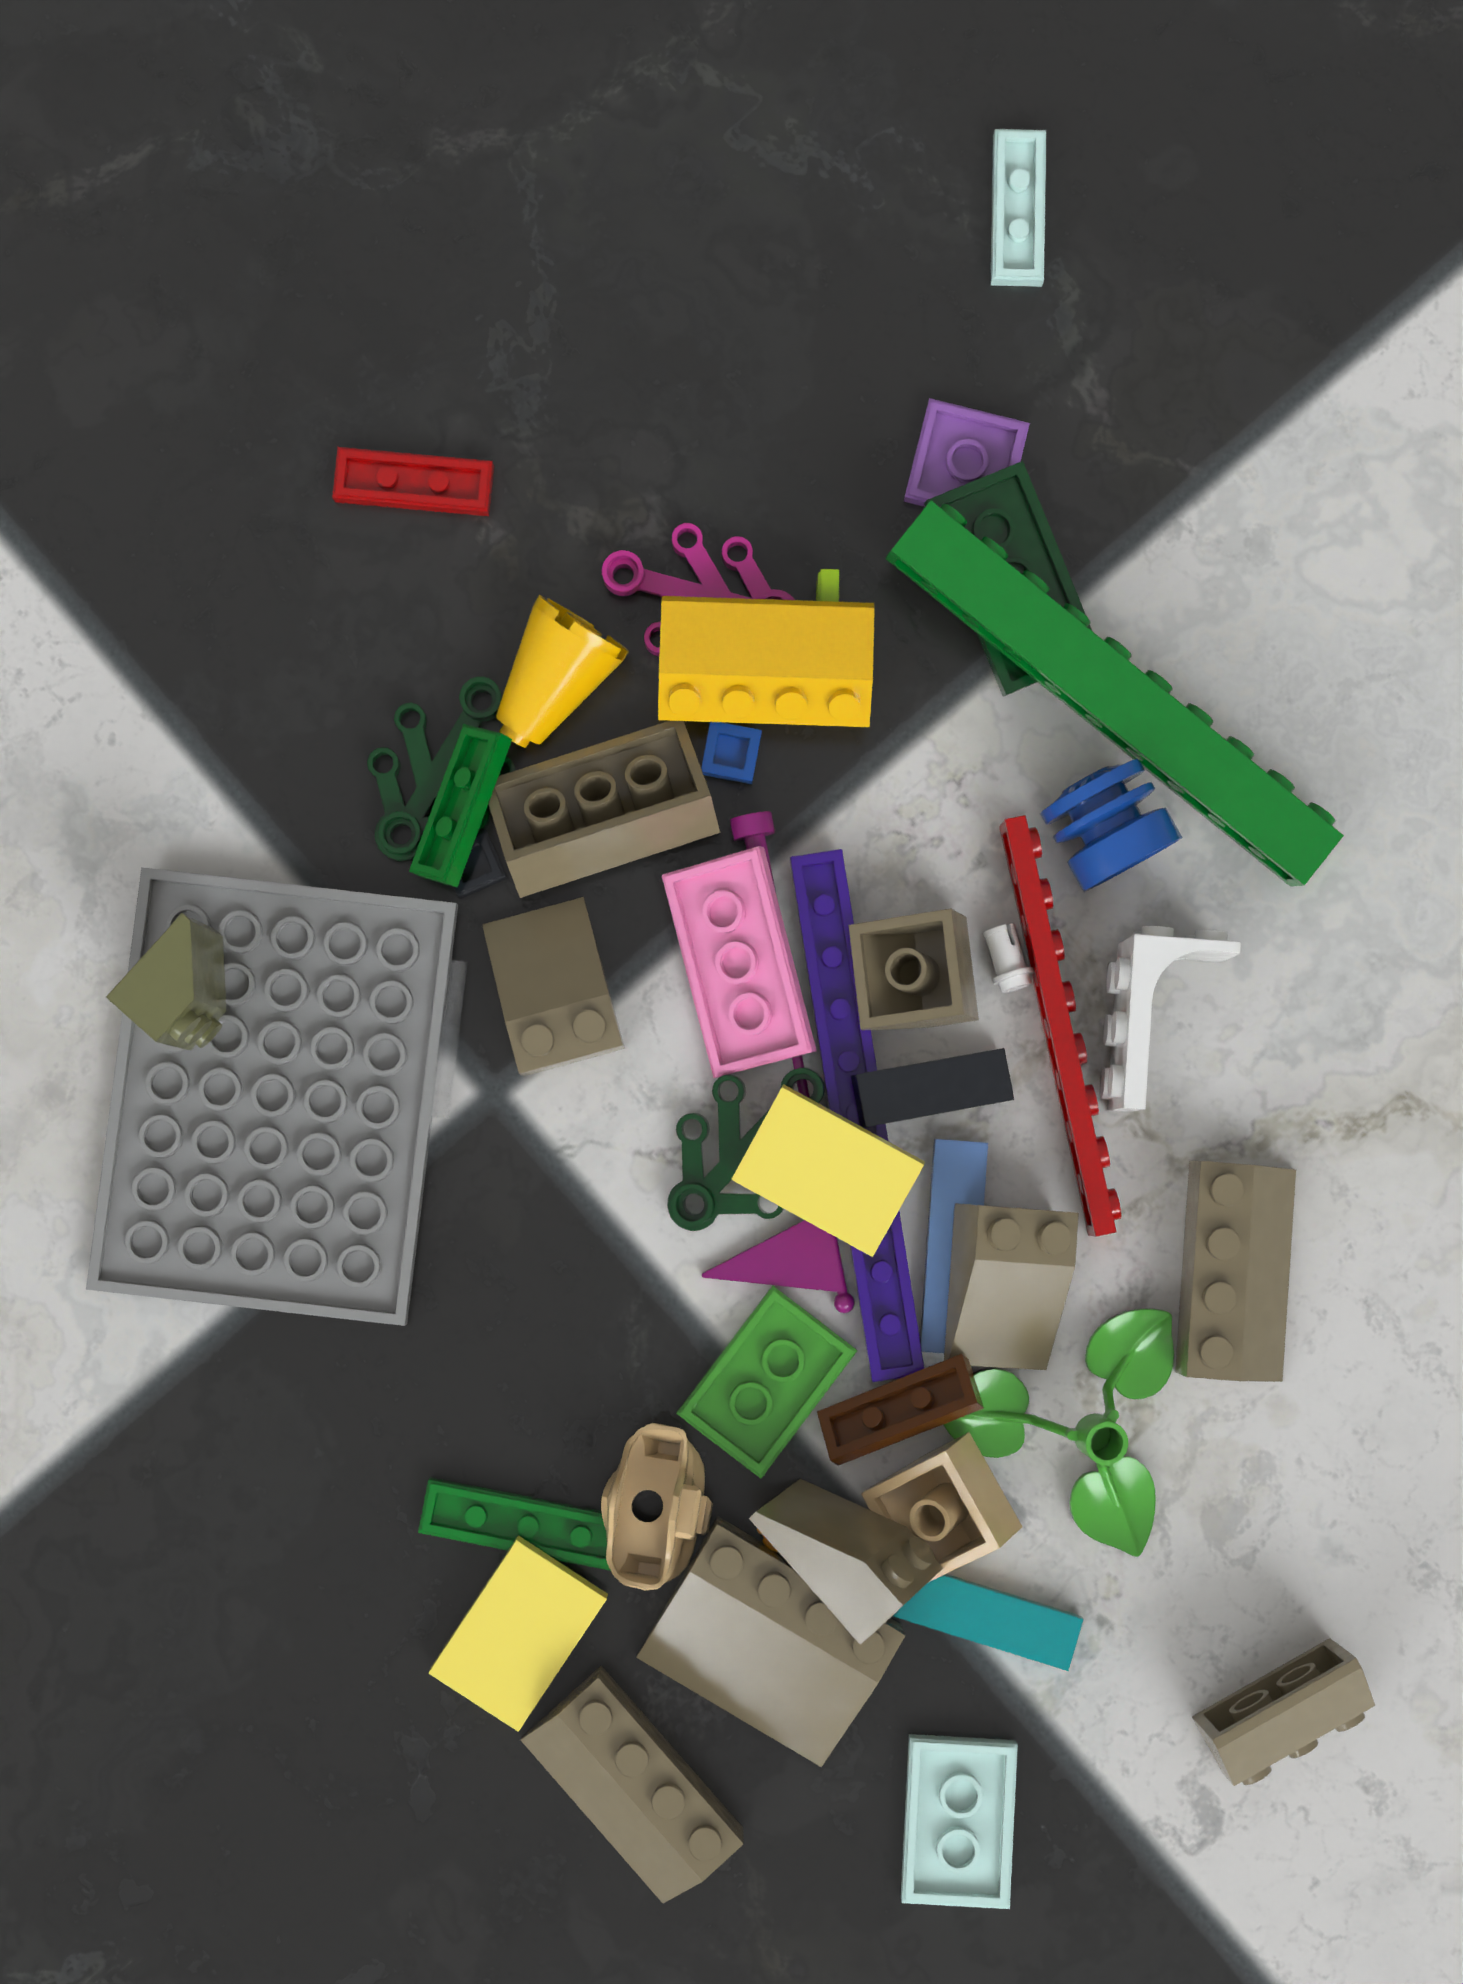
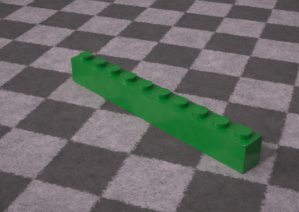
[885,501,1344,887]

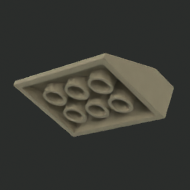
[636,1516,906,1767]

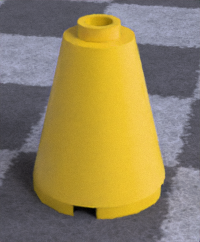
[496,595,629,748]

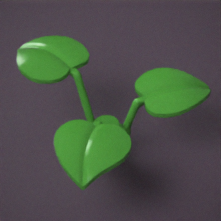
[943,1308,1174,1557]

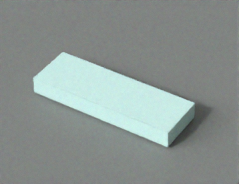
[991,129,1046,287]

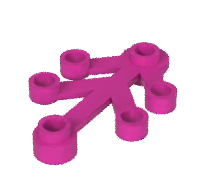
[602,523,795,656]

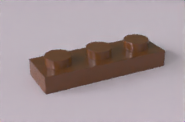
[817,1354,984,1466]

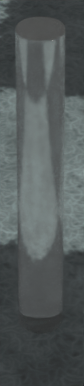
[432,960,468,1119]

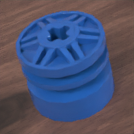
[1040,759,1183,892]

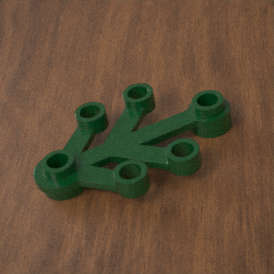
[367,677,516,861]
[667,1068,825,1231]

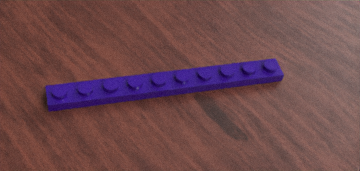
[790,849,924,1382]

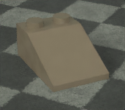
[482,897,625,1076]
[944,1203,1079,1370]
[749,1479,943,1645]

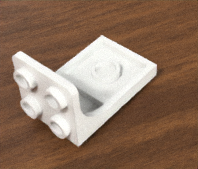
[1100,926,1241,1112]

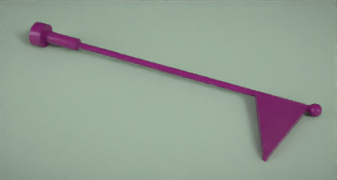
[702,811,855,1313]

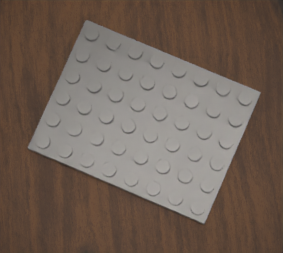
[86,867,458,1326]

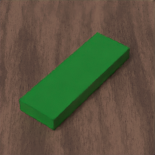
[409,724,512,888]

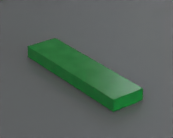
[418,1478,639,1571]

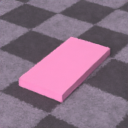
[662,846,817,1078]

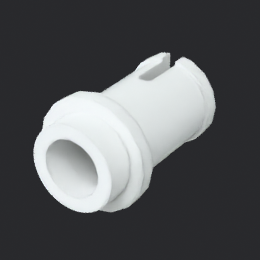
[983,923,1034,993]

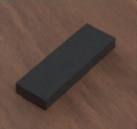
[851,1048,1014,1128]

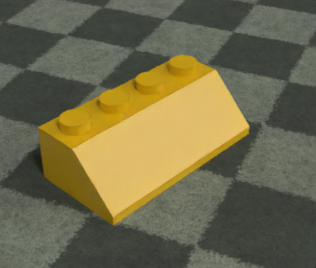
[658,596,874,727]

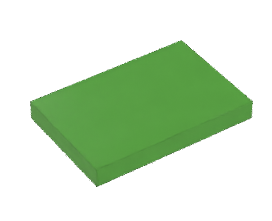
[676,1285,858,1479]

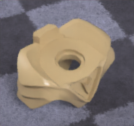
[601,1423,713,1591]

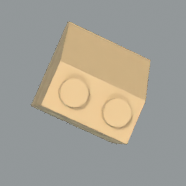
[861,1432,1022,1582]

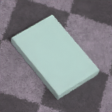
[901,1734,1018,1909]

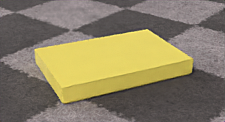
[731,1084,925,1257]
[428,1535,608,1732]

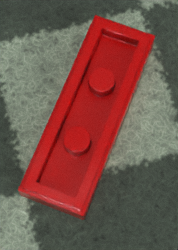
[332,447,494,516]

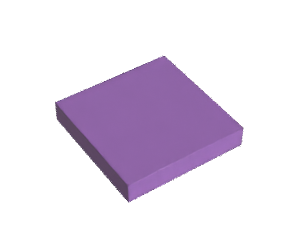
[904,398,1030,507]

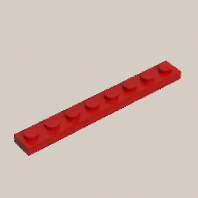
[999,815,1122,1237]

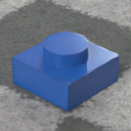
[701,722,762,784]

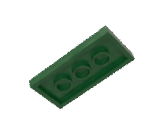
[924,461,1092,697]

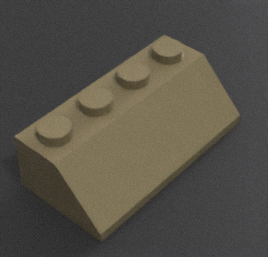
[489,721,720,898]
[1175,1161,1296,1382]
[520,1666,744,1903]

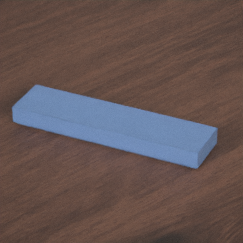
[920,1139,988,1353]

